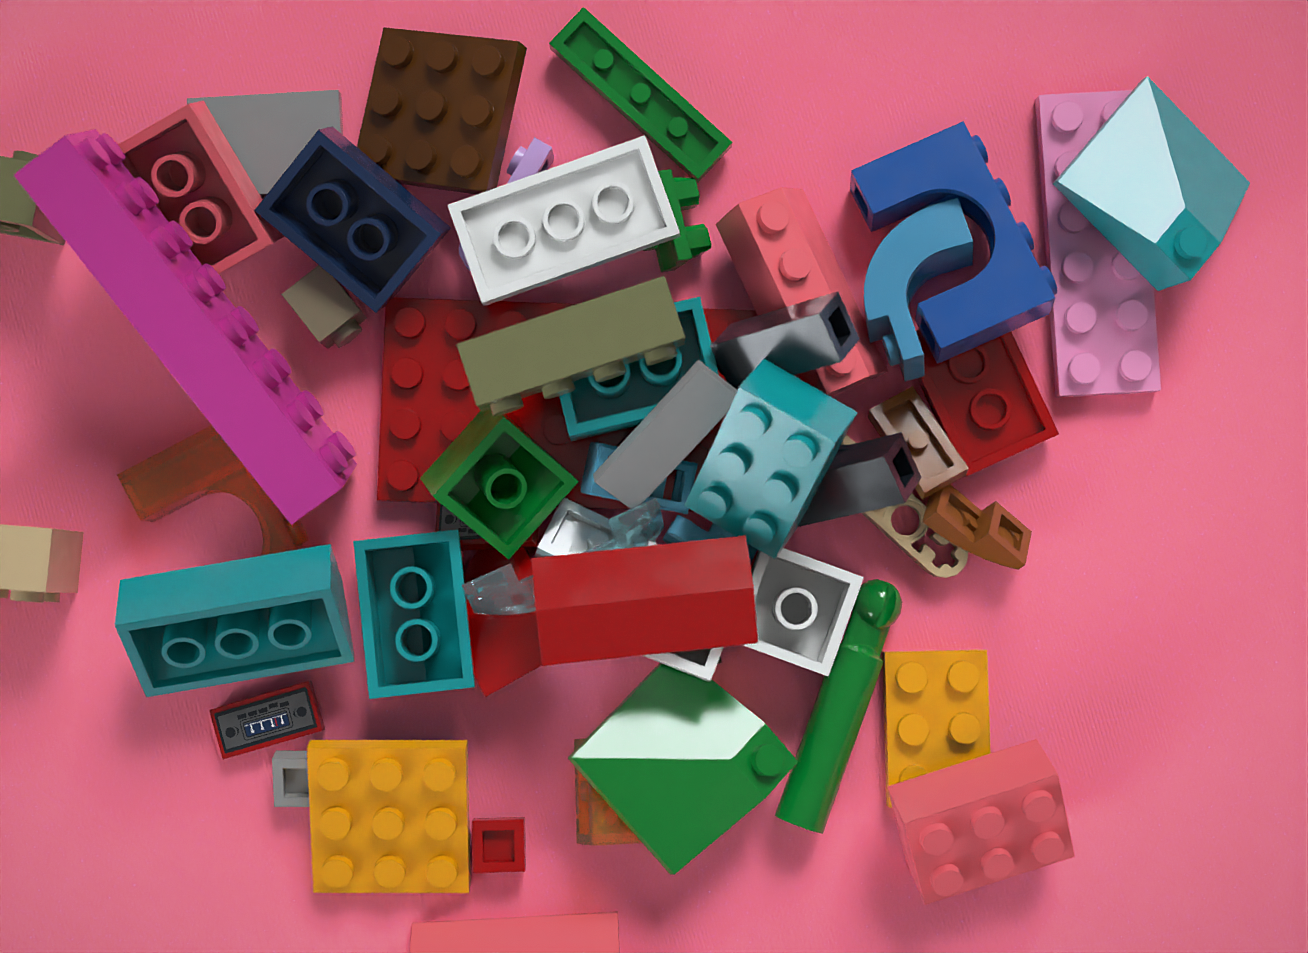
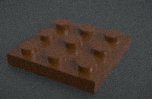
[357,27,527,195]

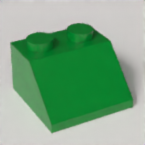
[420,409,579,559]

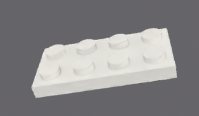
[448,135,680,306]

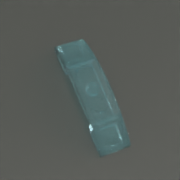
[462,498,664,615]

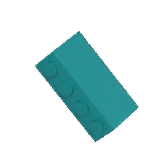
[114,544,354,697]

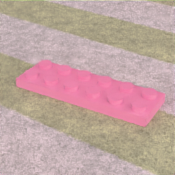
[1035,90,1161,398]

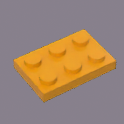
[882,649,991,808]

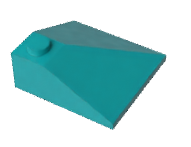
[1053,76,1250,291]

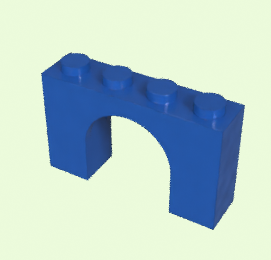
[850,121,1057,364]

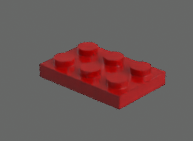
[916,329,1059,478]

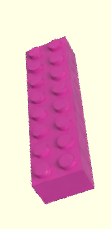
[13,129,357,525]

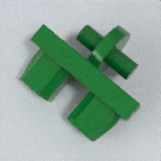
[643,169,712,273]

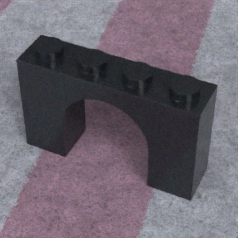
[710,291,922,527]

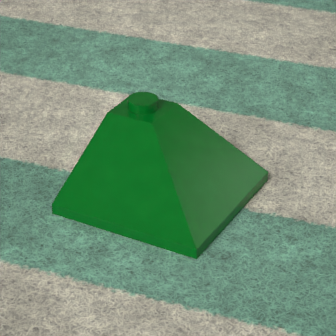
[568,663,798,875]

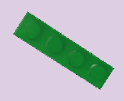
[549,7,733,183]

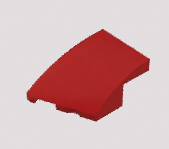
[463,547,542,697]

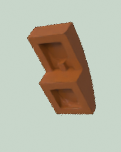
[922,484,1032,570]

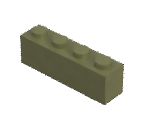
[457,276,685,416]

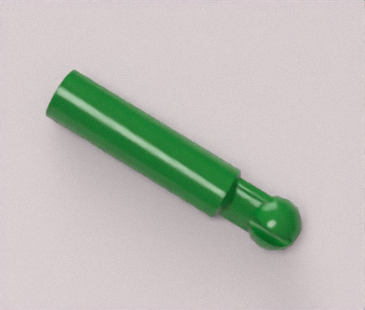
[775,579,903,834]

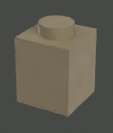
[281,265,367,349]

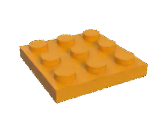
[307,740,471,893]

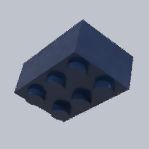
[254,126,451,313]

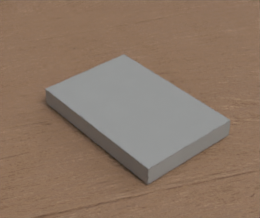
[187,90,343,198]

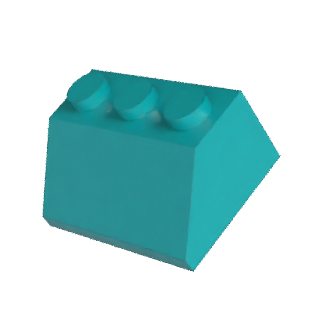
[353,529,475,699]

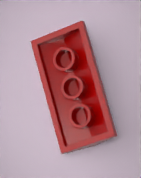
[531,536,758,666]

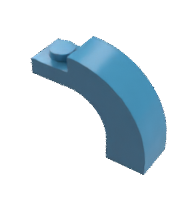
[864,198,973,382]

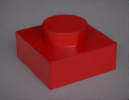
[472,817,526,873]

